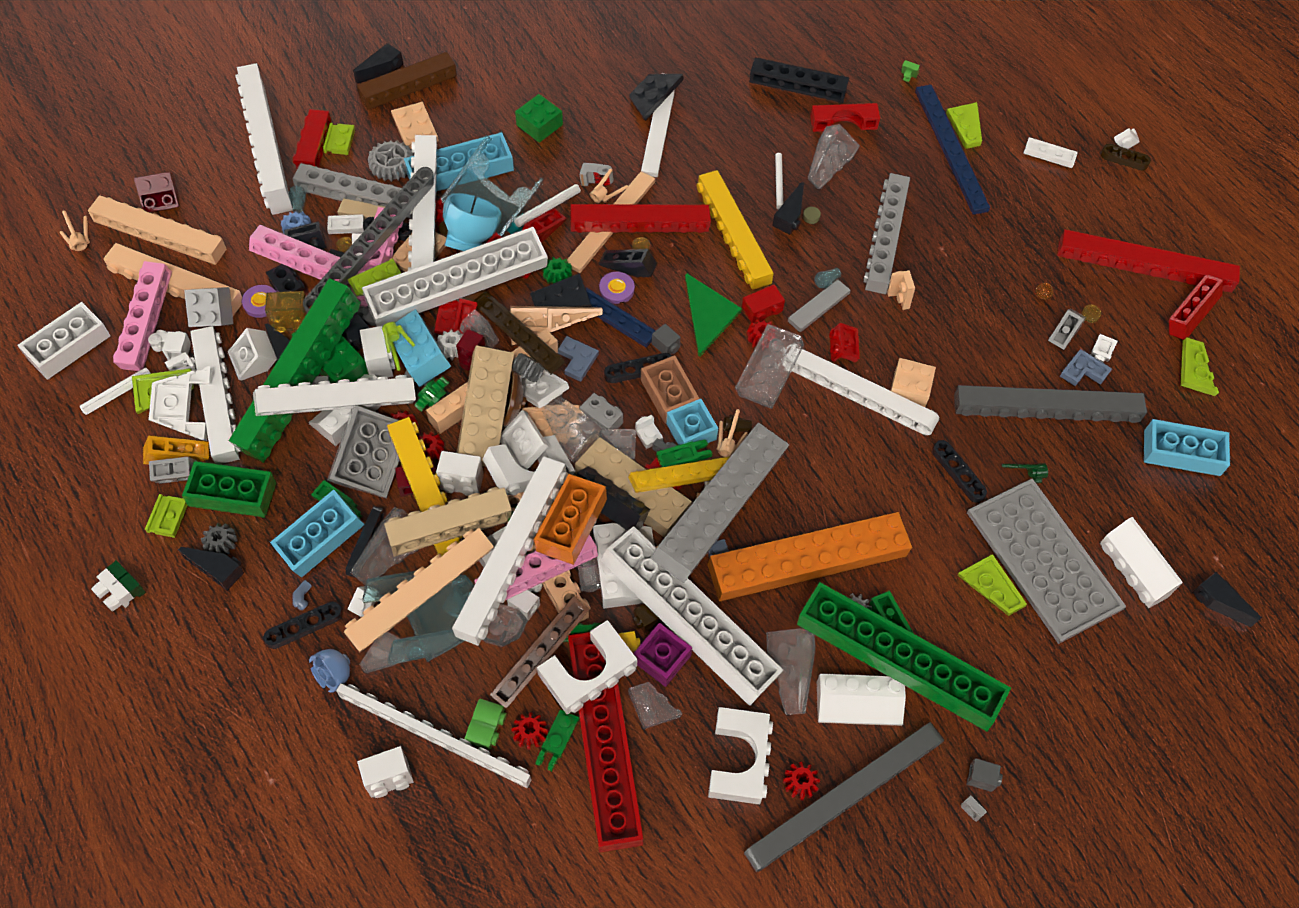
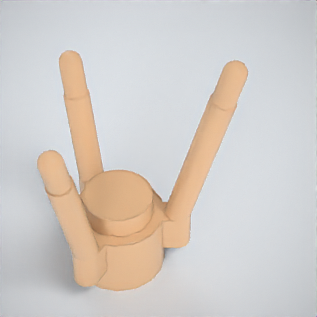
[590,169,628,203]
[60,210,90,251]
[716,409,748,457]

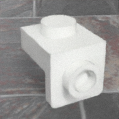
[1114,129,1140,149]
[1090,334,1117,363]
[165,352,196,371]
[348,585,382,617]

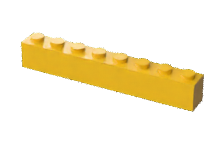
[696,170,774,290]
[387,417,462,556]

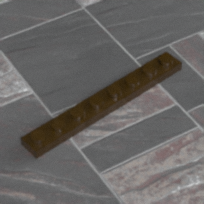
[474,291,565,375]

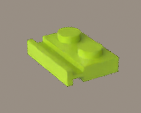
[323,123,355,155]
[145,494,188,538]

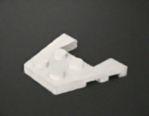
[149,366,213,441]

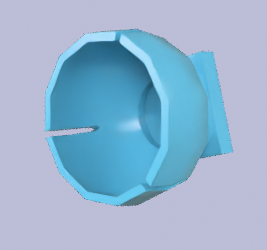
[443,193,502,251]

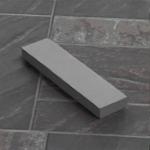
[788,280,851,332]

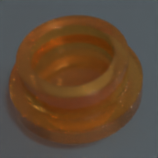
[1035,283,1054,300]

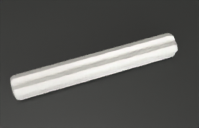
[80,368,151,415]

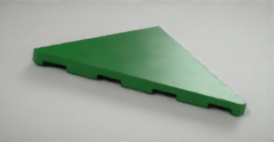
[685,273,742,357]

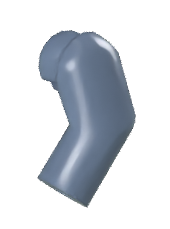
[292,580,312,610]

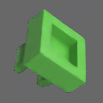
[901,60,920,82]

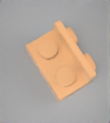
[887,271,915,310]

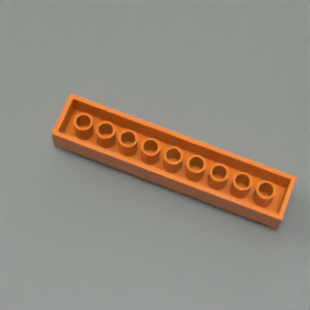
[708,512,912,602]

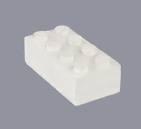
[17,302,110,380]

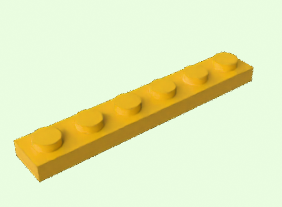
[628,456,731,493]

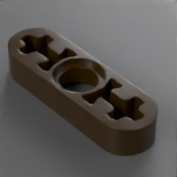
[1101,144,1151,171]

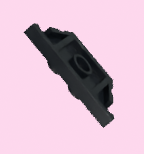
[629,74,684,121]

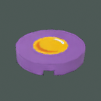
[599,272,635,304]
[242,285,280,318]

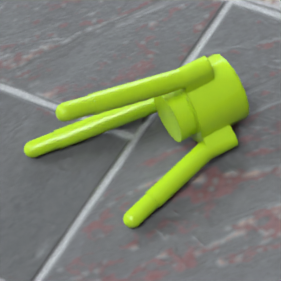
[382,322,415,371]

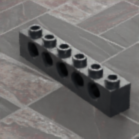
[749,57,849,103]

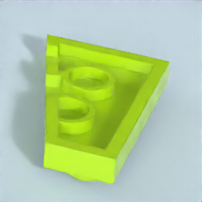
[946,102,982,149]
[348,259,401,296]
[1181,338,1219,396]
[132,368,194,414]
[958,554,1027,616]

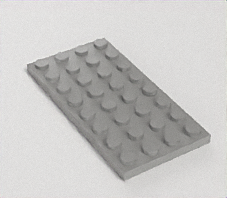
[967,479,1126,644]

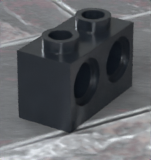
[284,221,326,250]
[266,264,305,307]

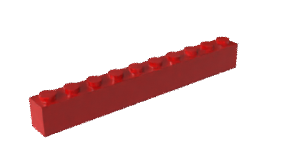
[1057,229,1240,293]

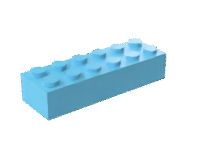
[404,132,514,191]

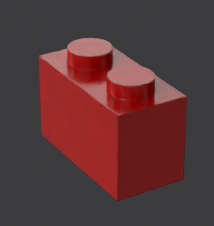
[742,285,785,323]

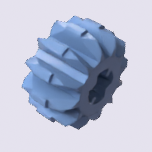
[281,210,311,233]

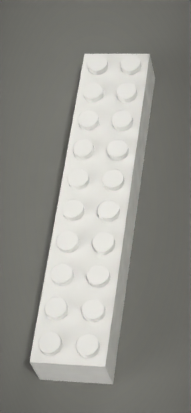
[235,63,293,215]
[362,227,548,327]
[600,526,783,706]

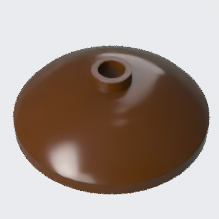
[502,370,526,427]

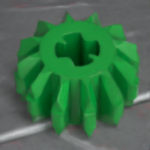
[542,256,572,284]

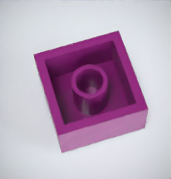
[633,623,692,687]

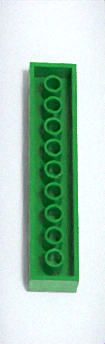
[228,278,361,463]
[797,582,1011,732]

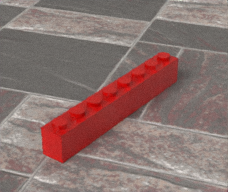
[570,204,711,233]

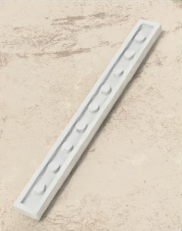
[336,684,531,788]

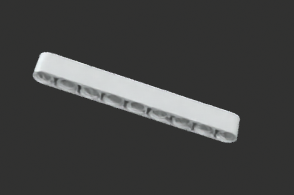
[782,346,939,435]

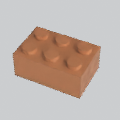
[641,355,700,424]

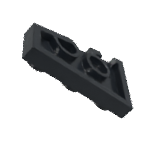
[530,273,592,307]

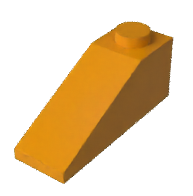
[143,436,209,465]

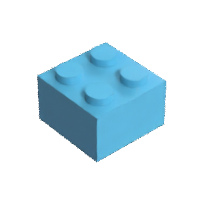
[666,399,718,445]

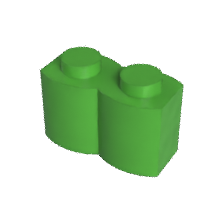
[465,699,507,750]

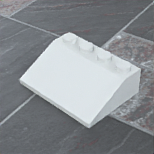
[593,523,655,609]

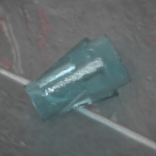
[289,186,306,213]
[815,268,841,288]

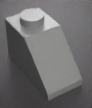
[1048,308,1086,350]

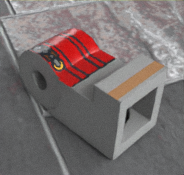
[580,163,614,186]

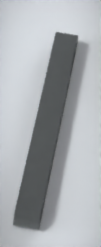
[303,167,434,315]
[744,722,945,872]

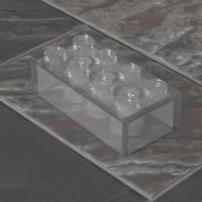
[735,324,804,409]

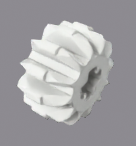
[436,329,463,361]

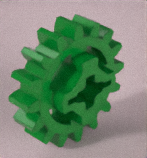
[414,376,449,412]

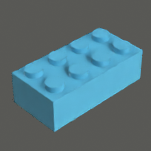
[393,309,451,387]
[1144,419,1230,476]
[270,490,365,577]

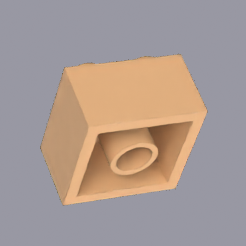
[890,358,936,407]

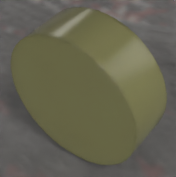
[803,207,821,224]

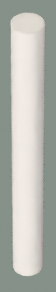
[775,153,783,209]

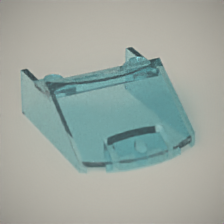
[441,135,545,240]
[362,571,474,665]

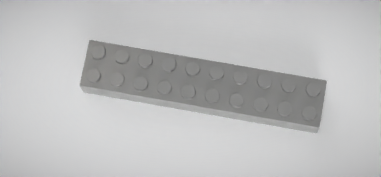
[651,422,789,583]

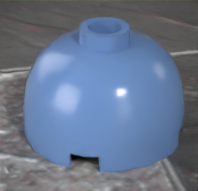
[309,649,350,693]

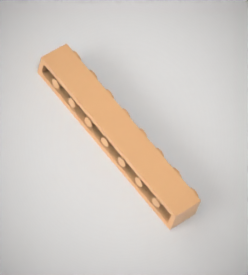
[88,195,227,265]
[103,243,242,316]
[426,329,558,434]
[344,528,494,652]

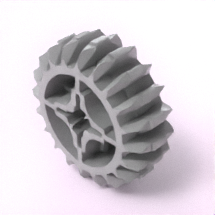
[368,140,414,182]

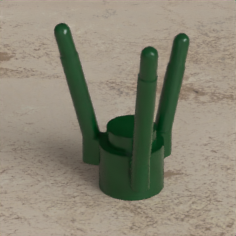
[1001,463,1048,491]

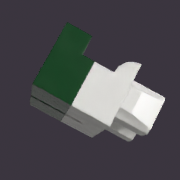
[91,560,146,611]

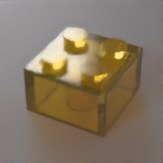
[265,291,310,332]

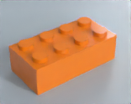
[534,474,607,565]

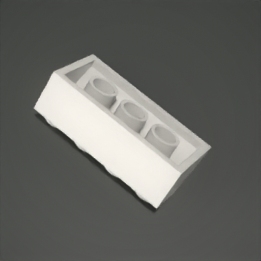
[309,374,381,446]
[1100,517,1183,608]
[817,674,906,726]

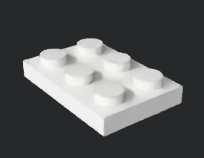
[519,369,569,408]
[500,410,549,470]

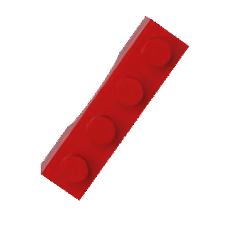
[810,103,880,132]

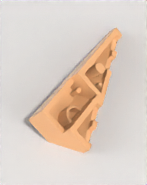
[510,306,602,345]

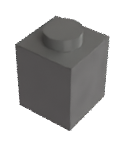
[652,324,681,354]
[966,758,1003,792]

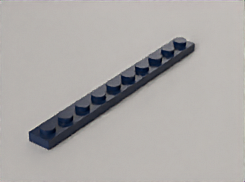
[915,85,990,215]

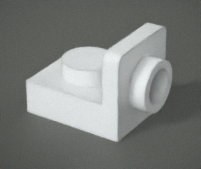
[635,415,663,449]

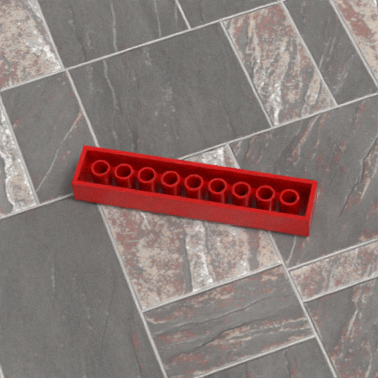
[568,632,643,853]

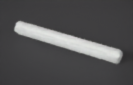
[514,184,581,227]

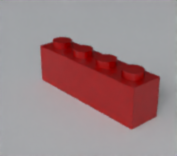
[293,109,332,169]
[1169,275,1223,340]

